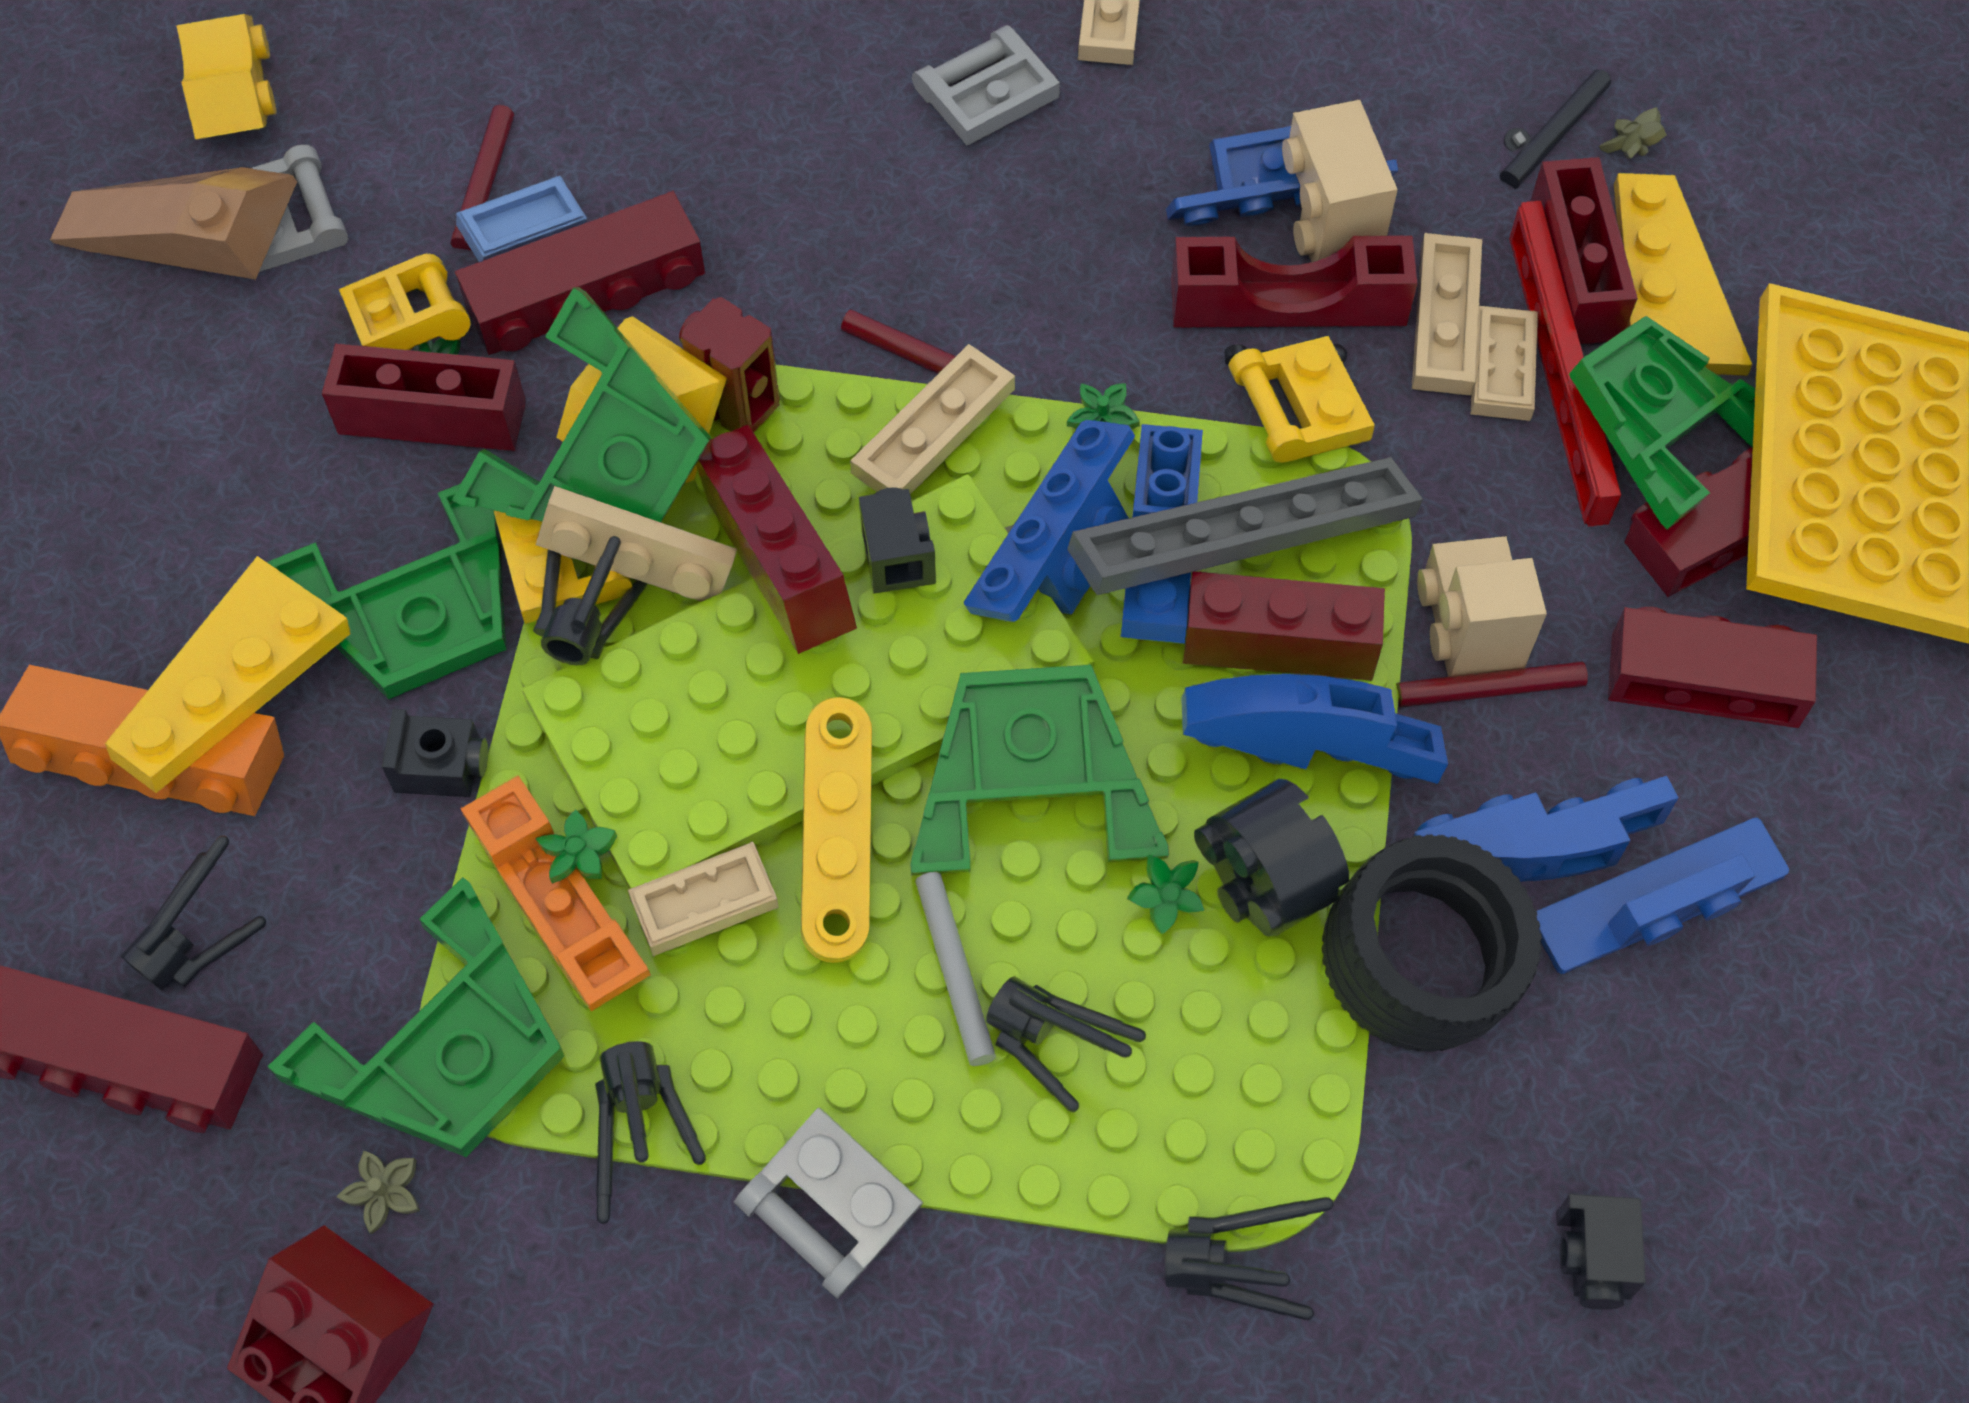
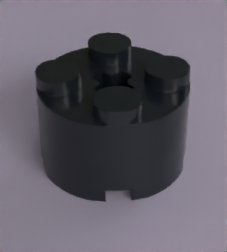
[1194,779,1349,937]

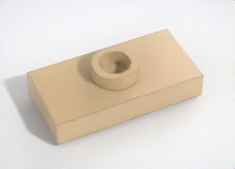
[1471,306,1538,421]
[628,842,779,956]

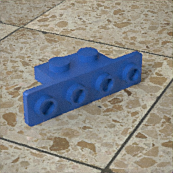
[1166,126,1398,226]
[964,420,1135,622]
[1537,818,1789,974]

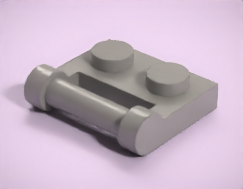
[912,25,1060,146]
[251,145,348,272]
[734,1107,924,1299]

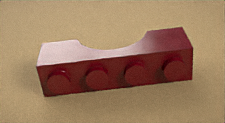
[1171,235,1418,328]

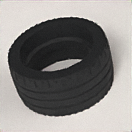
[1322,834,1542,1052]

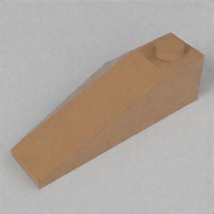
[50,167,297,280]

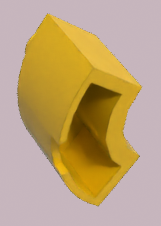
[177,14,276,139]

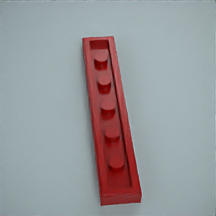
[1509,201,1621,527]

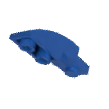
[1121,424,1203,644]
[1181,674,1448,784]
[1413,776,1678,882]

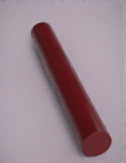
[450,105,514,250]
[841,309,956,374]
[1396,661,1588,707]

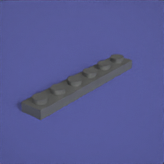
[1067,457,1423,595]

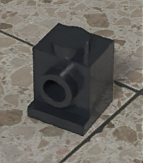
[859,487,936,594]
[382,709,488,797]
[1556,1194,1646,1310]

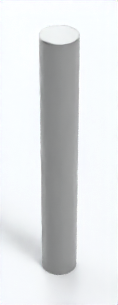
[915,872,996,1066]

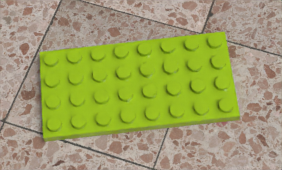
[521,474,1094,889]

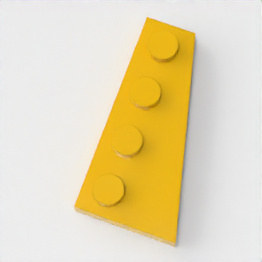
[1614,173,1752,376]
[105,556,351,793]

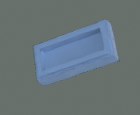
[456,176,587,262]

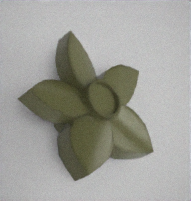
[1599,107,1667,159]
[337,1151,420,1235]

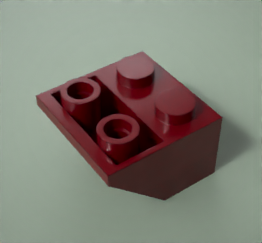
[227,1225,434,1403]

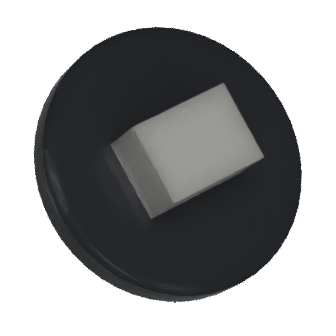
[1504,128,1531,152]

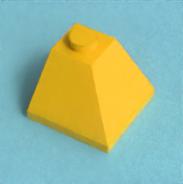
[556,316,727,483]

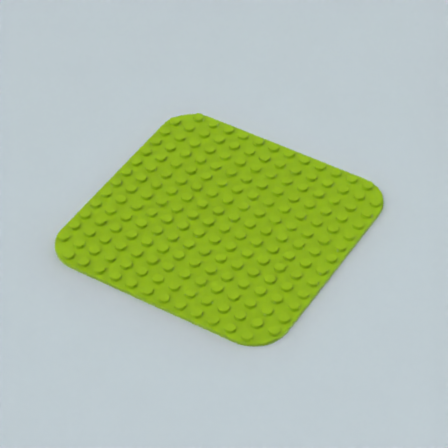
[420,365,1412,1252]

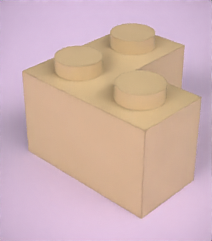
[1282,100,1398,262]
[1417,536,1547,677]

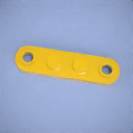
[801,697,872,963]

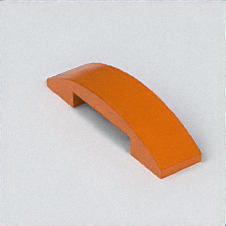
[460,776,651,1011]

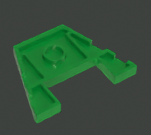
[452,287,711,523]
[1568,316,1755,530]
[267,484,507,699]
[910,665,1169,876]
[267,877,565,1157]

